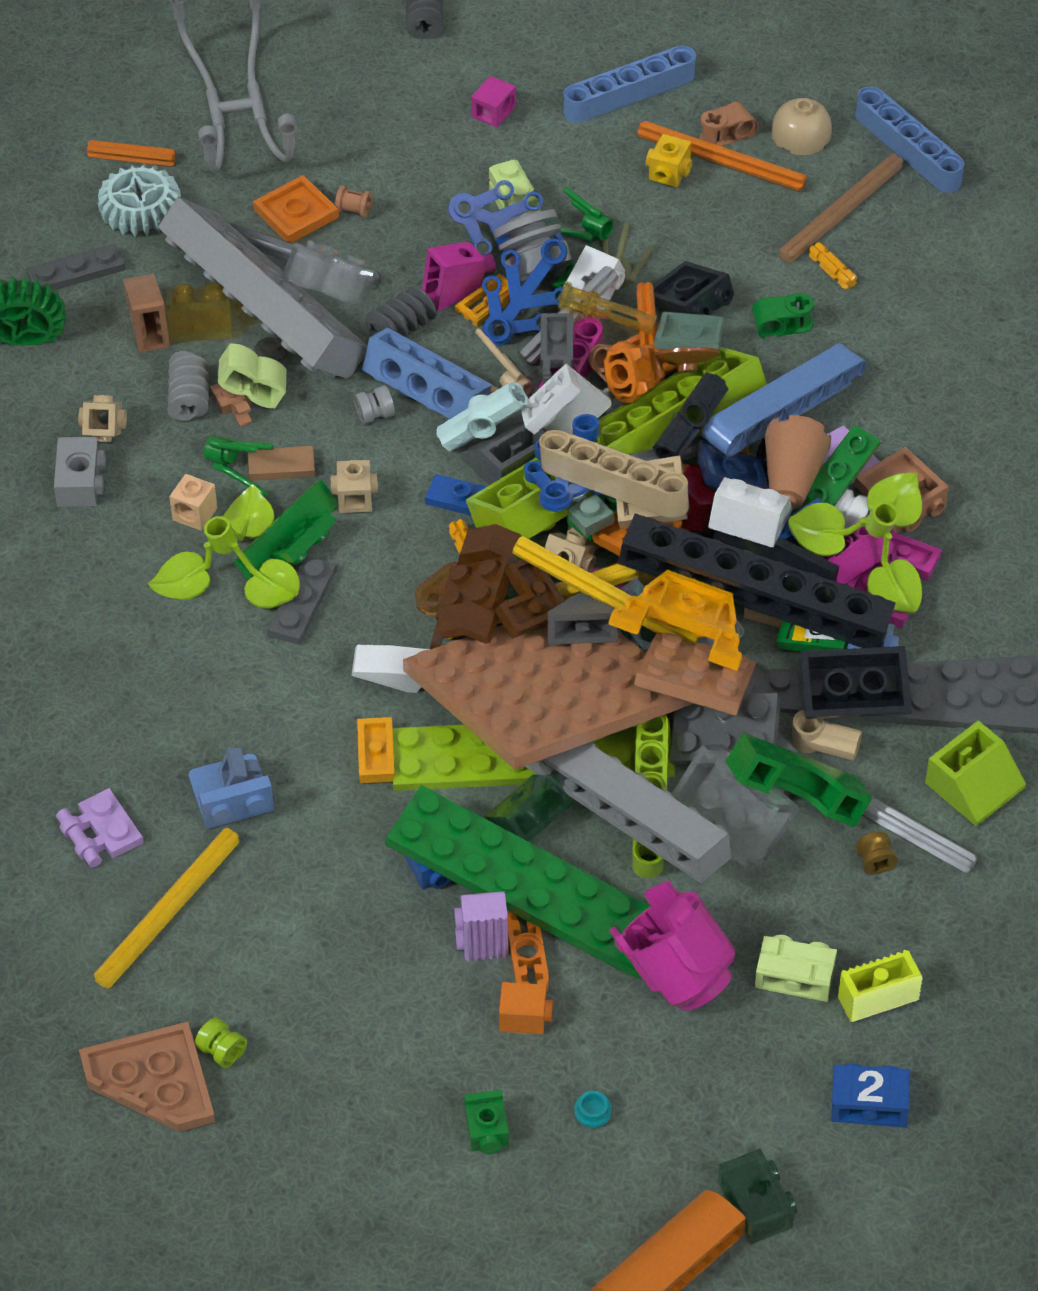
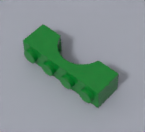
[725,732,873,827]

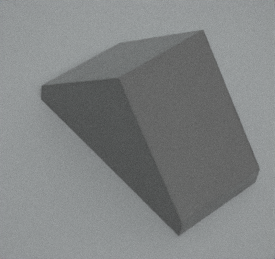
[547,592,617,645]

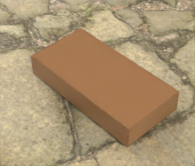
[248,446,315,481]

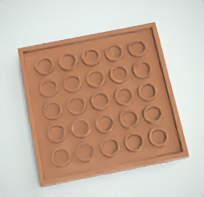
[403,624,694,770]

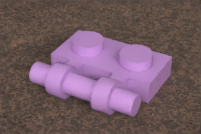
[56,788,144,868]

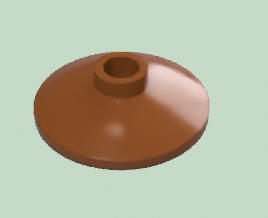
[655,347,720,373]

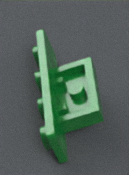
[789,425,881,517]
[234,480,339,581]

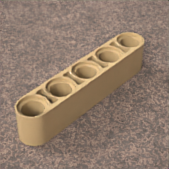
[539,430,689,518]

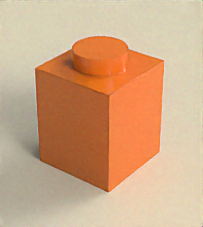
[499,982,553,1034]

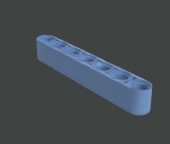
[702,343,867,457]

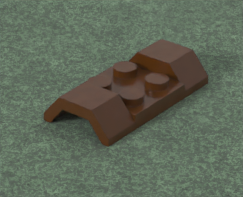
[430,524,521,649]

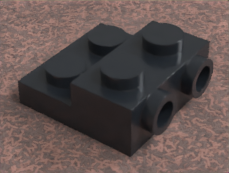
[653,261,735,315]

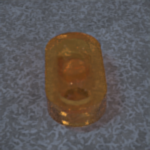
[415,562,458,615]

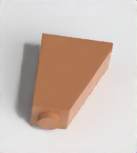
[123,274,170,353]

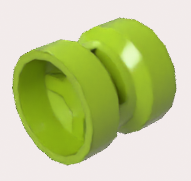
[195,1017,247,1069]

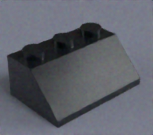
[797,646,912,719]

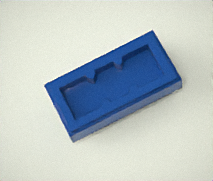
[425,474,486,516]

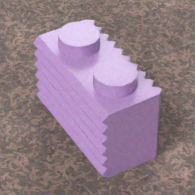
[454,891,508,962]

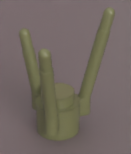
[602,222,654,288]

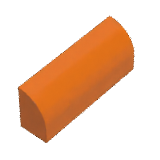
[591,1190,746,1291]

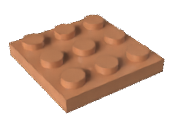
[634,633,757,716]

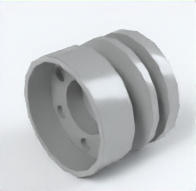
[493,209,573,281]

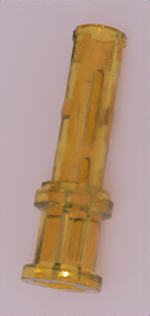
[558,281,657,335]

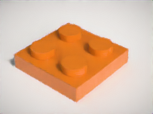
[253,175,339,243]

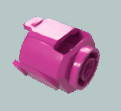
[609,880,735,1011]

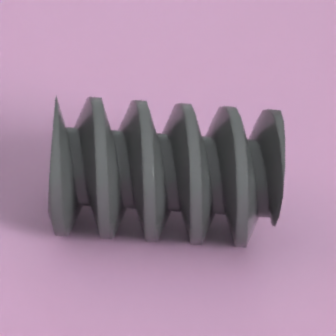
[406,0,443,39]
[365,286,436,337]

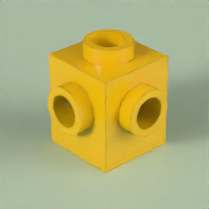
[645,134,692,188]

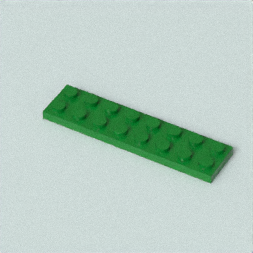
[385,785,650,980]

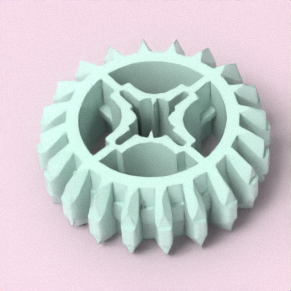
[98,164,181,237]

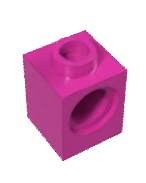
[471,76,516,127]

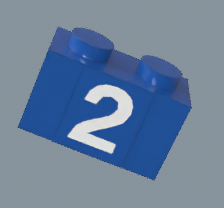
[831,1063,910,1128]

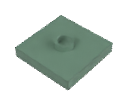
[654,312,726,350]

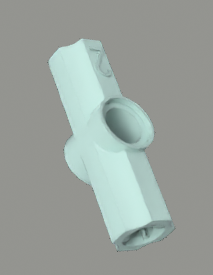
[437,381,528,452]

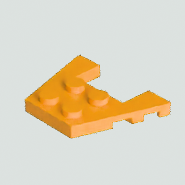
[608,570,742,671]

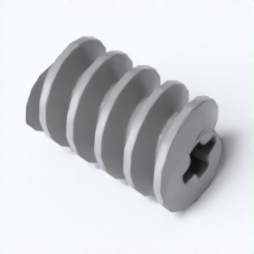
[167,351,209,421]

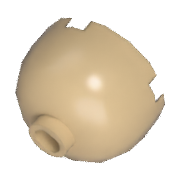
[772,98,832,155]

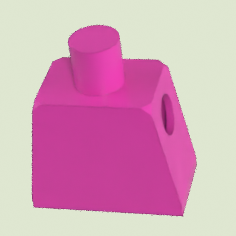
[422,242,496,311]

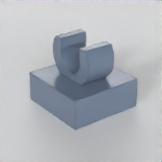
[219,748,261,787]

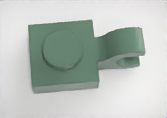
[567,482,615,537]

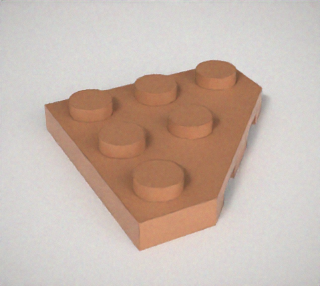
[79,1022,216,1132]

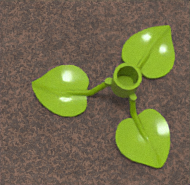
[788,472,922,614]
[148,484,301,609]

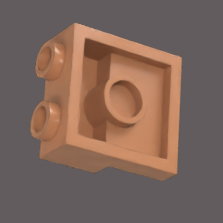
[854,447,949,533]

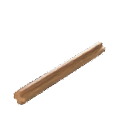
[779,153,903,263]

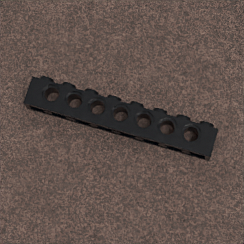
[618,513,896,648]

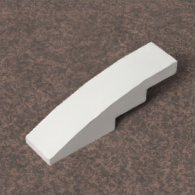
[351,645,430,693]

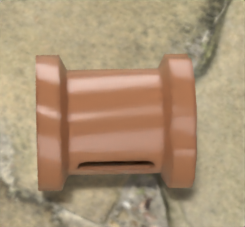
[335,185,373,218]

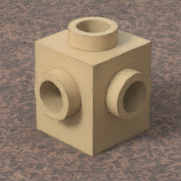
[78,395,127,442]
[331,460,378,513]
[545,532,596,577]

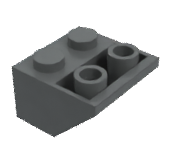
[461,421,545,485]

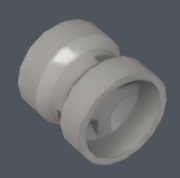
[353,385,395,425]

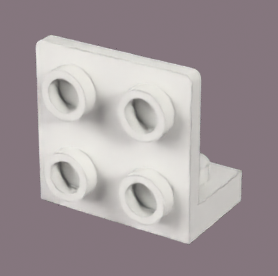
[521,364,612,435]

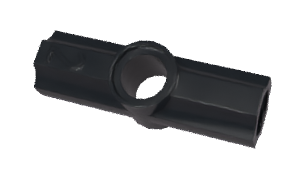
[652,372,729,459]

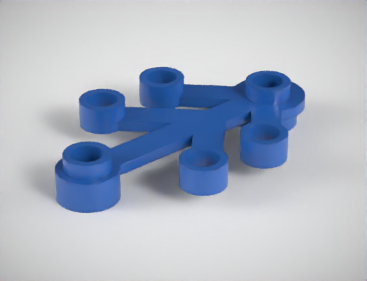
[448,180,564,261]
[482,238,572,346]
[524,414,602,512]

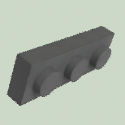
[26,243,126,290]
[267,556,337,645]

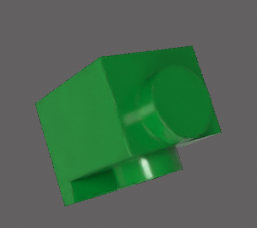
[464,1090,509,1154]

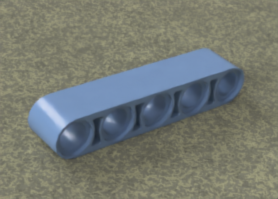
[564,46,696,123]
[855,86,964,193]

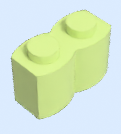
[218,344,287,408]

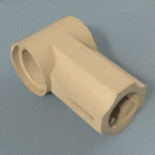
[791,710,863,761]

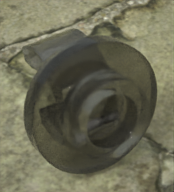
[255,337,287,362]

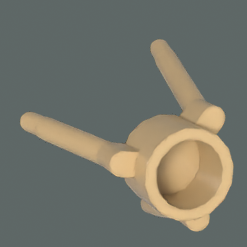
[476,328,533,396]

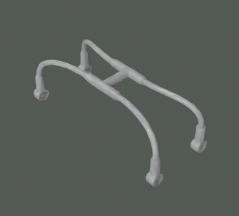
[169,0,298,173]

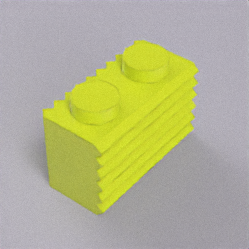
[838,950,923,1022]

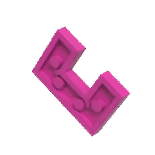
[848,531,942,629]

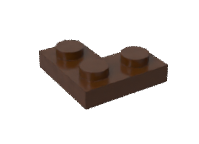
[495,559,565,639]

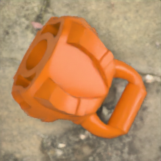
[604,341,665,404]

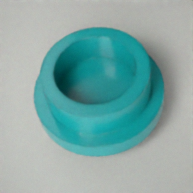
[574,1091,612,1128]

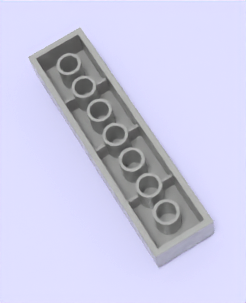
[158,197,367,379]

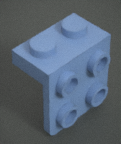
[189,754,274,829]

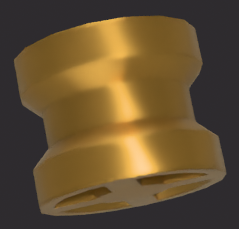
[855,831,898,875]

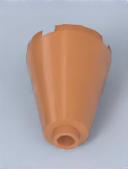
[765,415,832,510]

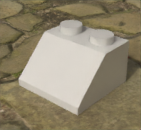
[708,477,792,547]

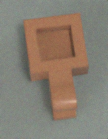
[210,383,253,427]

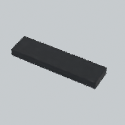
[713,530,839,582]

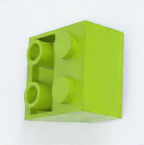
[925,720,1026,826]

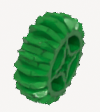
[0,276,66,346]

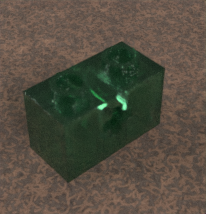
[484,775,573,842]
[717,1148,797,1244]

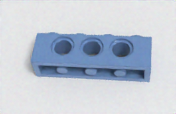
[362,328,492,419]

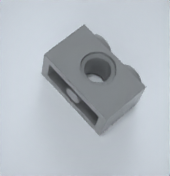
[54,437,106,507]

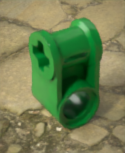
[752,293,814,339]

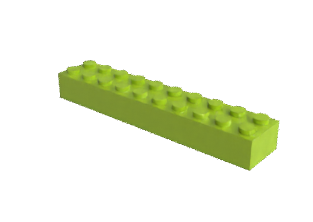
[466,347,767,540]

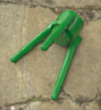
[546,187,614,243]
[204,435,274,496]

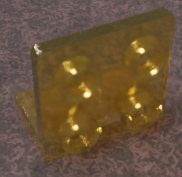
[166,282,233,342]

